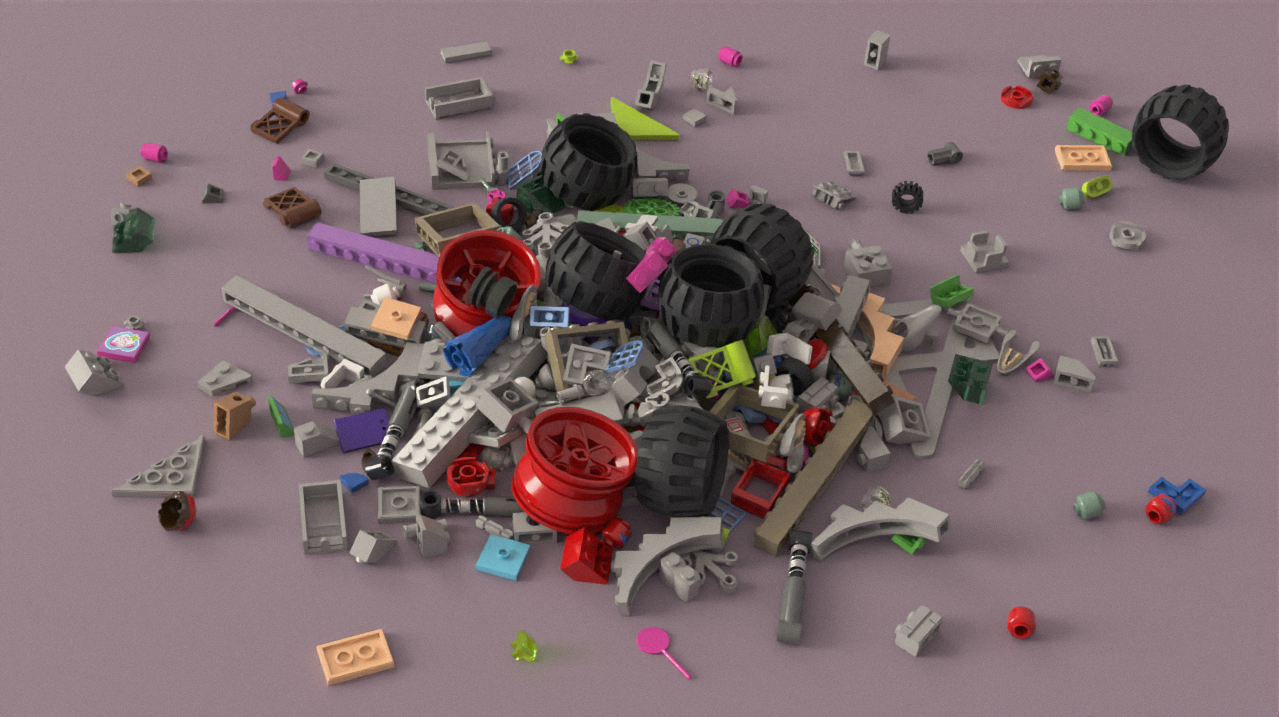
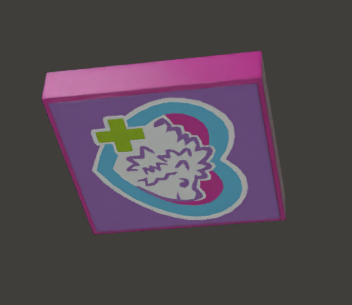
[97,326,150,363]

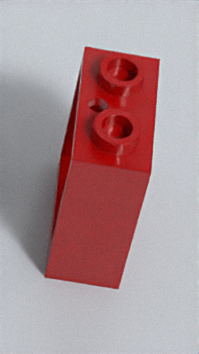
[731,459,790,519]

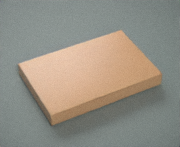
[1055,145,1112,171]
[317,629,395,686]

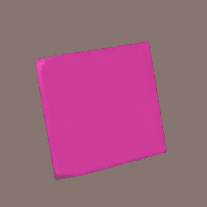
[272,155,290,181]
[726,189,750,208]
[1025,358,1054,382]

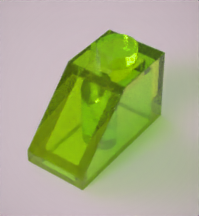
[745,316,778,358]

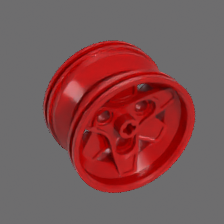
[433,230,541,337]
[511,407,638,534]

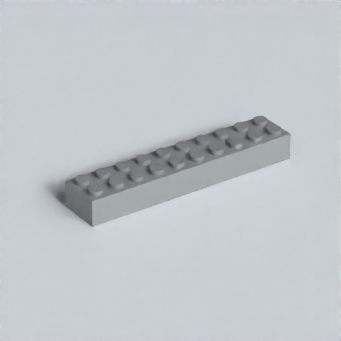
[391,334,547,488]

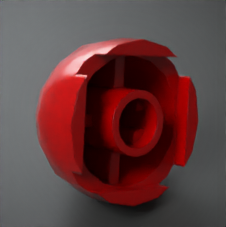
[803,407,834,447]
[447,457,489,497]

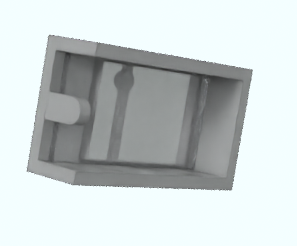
[425,77,495,120]
[298,480,348,555]

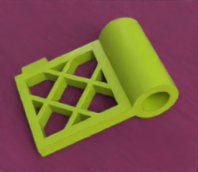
[688,340,756,399]

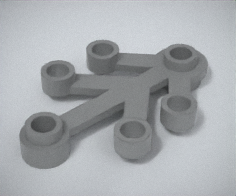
[523,212,569,258]
[682,541,738,594]

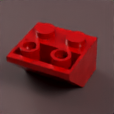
[560,527,613,585]

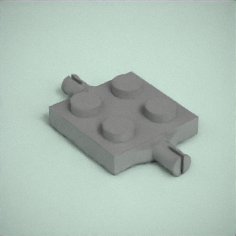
[947,303,1009,343]

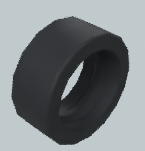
[491,197,527,231]
[775,357,814,395]

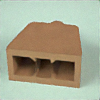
[214,392,256,440]

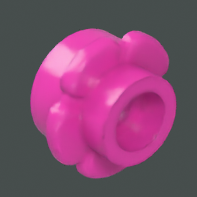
[292,79,308,94]

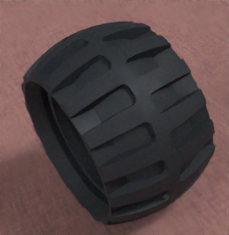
[1132,84,1229,180]
[540,113,638,211]
[710,204,814,309]
[545,221,649,321]
[658,243,764,348]
[635,405,729,517]

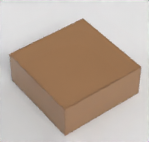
[126,166,152,187]

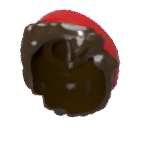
[158,491,197,531]

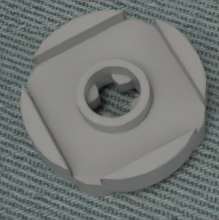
[1109,222,1146,251]

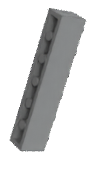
[826,275,870,378]

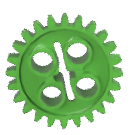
[623,197,680,216]

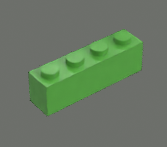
[1067,107,1133,156]

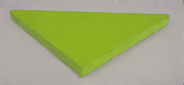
[610,97,679,140]

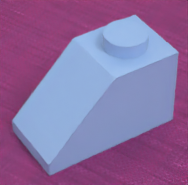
[530,306,570,327]

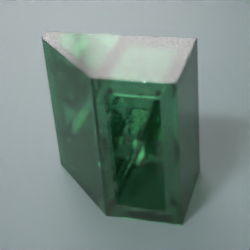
[516,175,565,215]
[112,207,155,253]
[948,354,993,405]

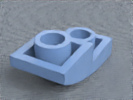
[732,404,767,423]

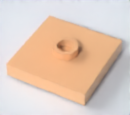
[371,297,421,340]

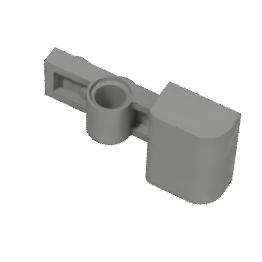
[780,292,842,360]

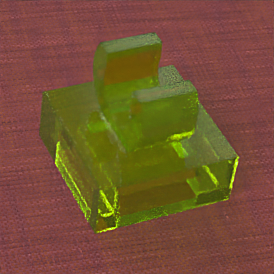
[511,630,536,663]

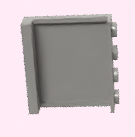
[427,131,498,190]

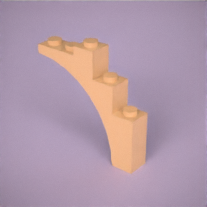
[831,284,904,378]

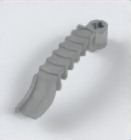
[538,392,672,428]

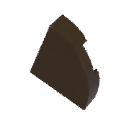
[362,448,377,474]

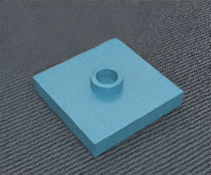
[476,534,531,581]

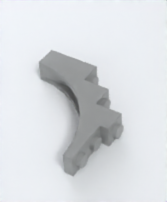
[597,113,690,181]
[312,342,425,416]
[811,497,951,561]
[611,517,723,616]

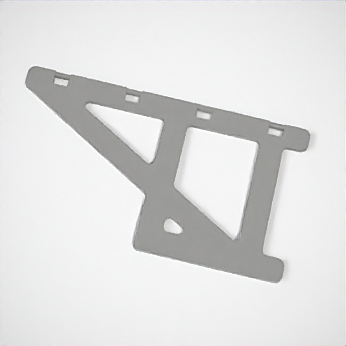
[857,284,999,459]

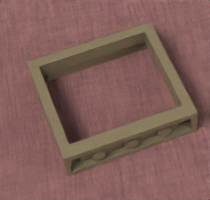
[415,202,502,257]
[544,320,630,402]
[709,384,800,462]

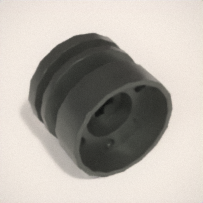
[467,267,518,319]

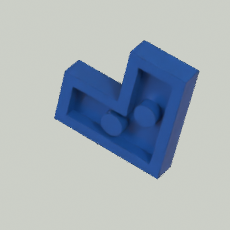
[1148,477,1206,515]

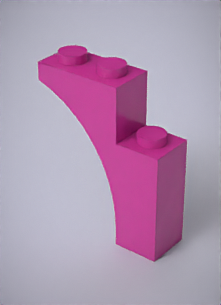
[626,237,678,293]

